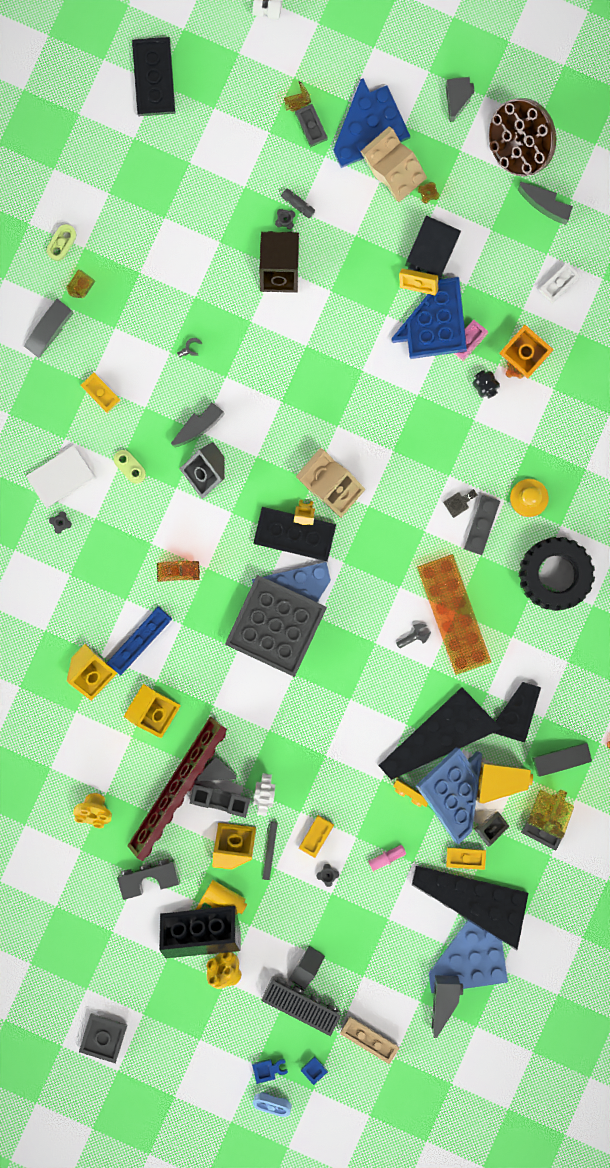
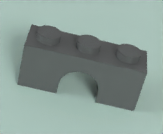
[189,783,251,818]
[117,858,181,900]

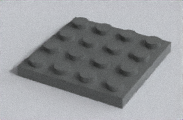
[225,575,327,677]

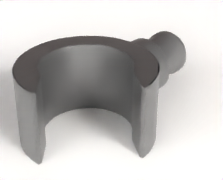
[177,338,202,358]

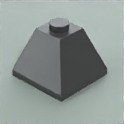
[179,442,225,499]

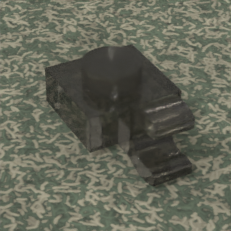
[443,489,478,518]

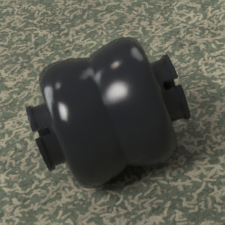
[472,370,500,399]

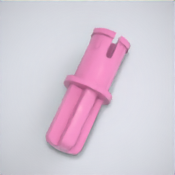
[368,845,406,872]

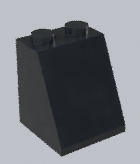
[405,215,461,280]

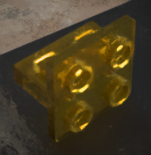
[527,789,574,839]

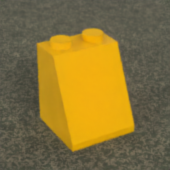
[476,762,533,804]

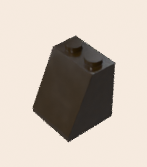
[259,231,299,293]

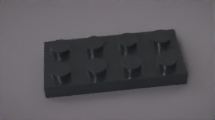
[132,37,176,117]
[253,507,337,562]

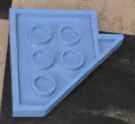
[252,562,331,602]
[416,748,482,844]
[428,920,508,993]

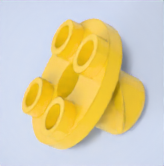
[510,479,549,517]
[73,793,112,828]
[206,952,242,989]

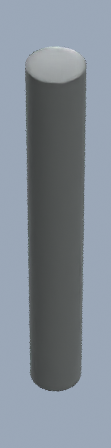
[262,821,278,880]

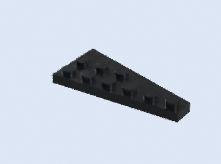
[378,687,502,780]
[411,865,529,951]

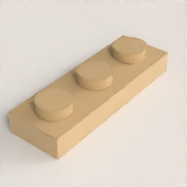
[340,1016,399,1065]

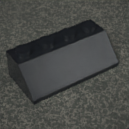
[159,906,241,959]

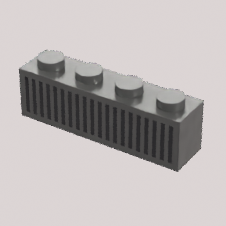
[261,976,341,1037]

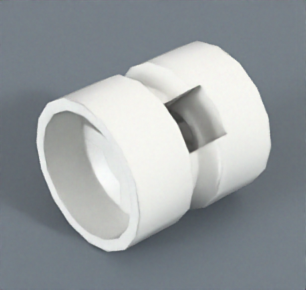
[253,0,283,20]

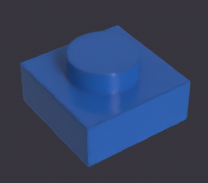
[301,1056,328,1085]

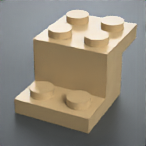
[360,127,427,202]
[295,447,366,518]

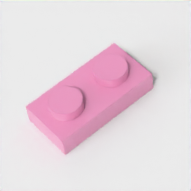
[453,320,488,361]

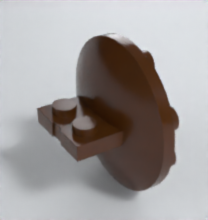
[489,98,557,176]

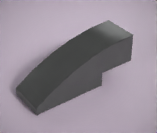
[518,182,573,225]
[24,299,74,358]
[171,402,225,448]
[532,743,592,777]

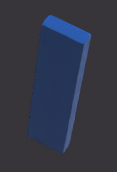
[107,606,172,676]

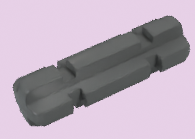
[281,188,315,218]

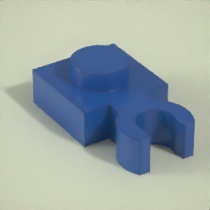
[252,1058,288,1084]

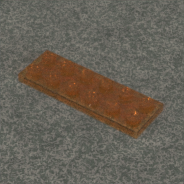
[417,554,492,675]

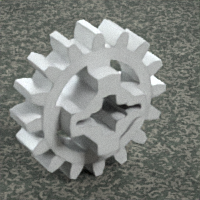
[253,773,276,816]

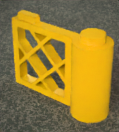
[195,880,248,915]

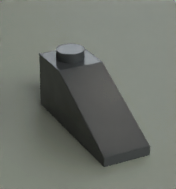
[431,975,463,1038]

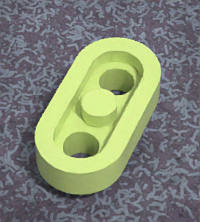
[47,224,77,261]
[114,450,146,484]

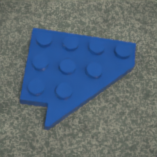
[333,78,410,168]
[391,277,467,359]

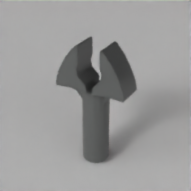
[396,624,431,649]

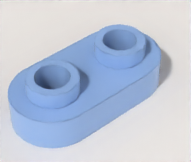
[253,1092,292,1117]

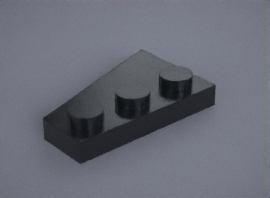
[494,682,541,743]

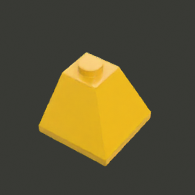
[67,644,117,701]
[212,823,256,870]

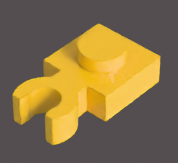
[294,500,315,525]

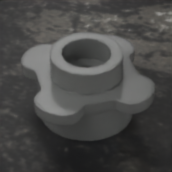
[275,209,296,229]
[49,511,72,534]
[316,864,339,887]

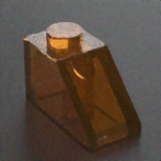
[157,561,200,582]

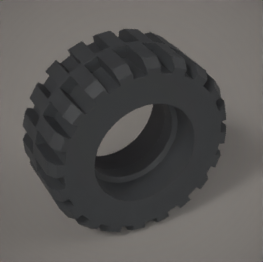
[519,537,595,611]

